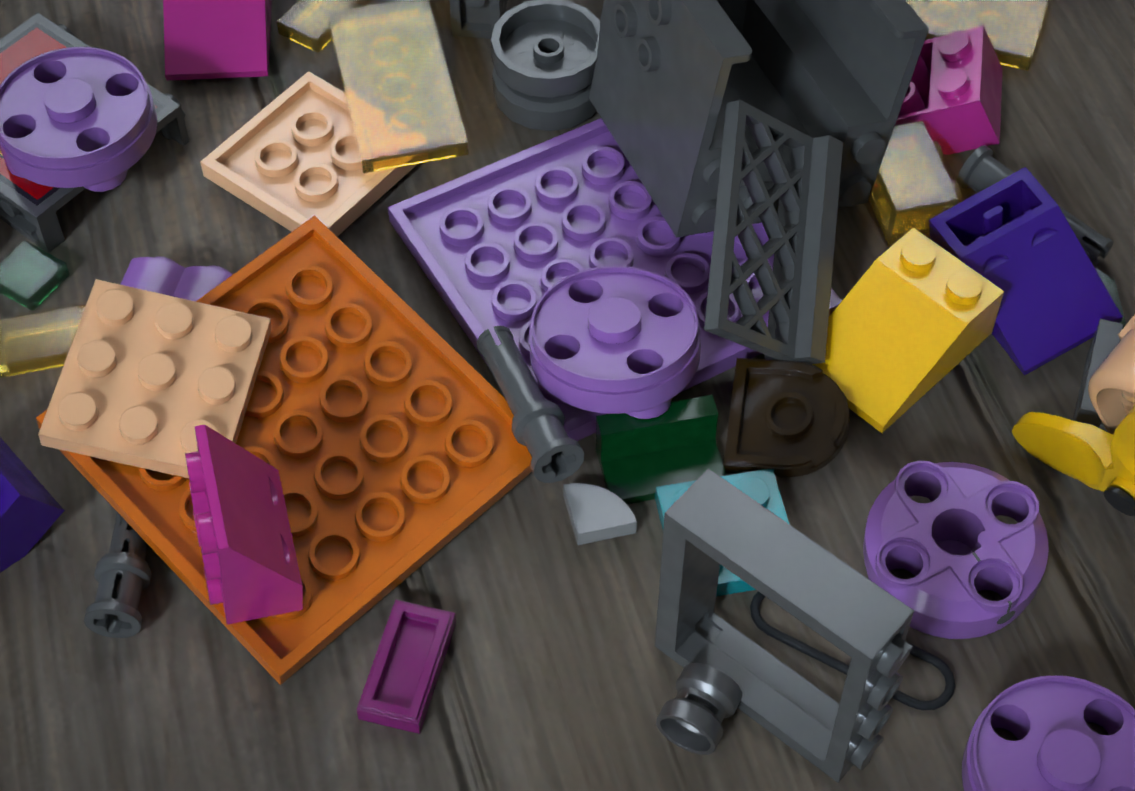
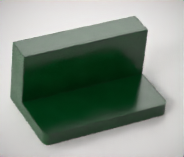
[596,395,726,505]

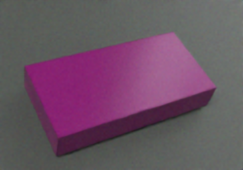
[356,599,456,734]

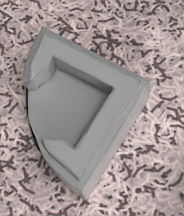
[563,483,637,545]

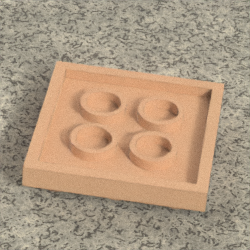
[200,71,428,237]
[38,279,271,478]

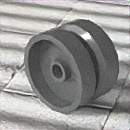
[491,0,600,131]

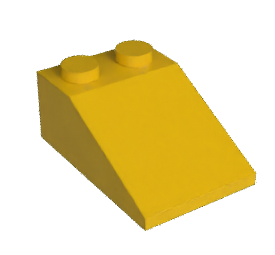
[812,228,1004,433]

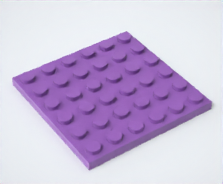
[388,118,842,441]

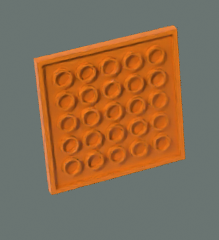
[36,215,532,685]

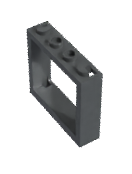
[655,469,914,783]

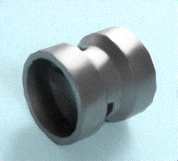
[656,663,742,755]

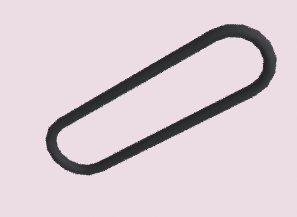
[750,591,955,711]

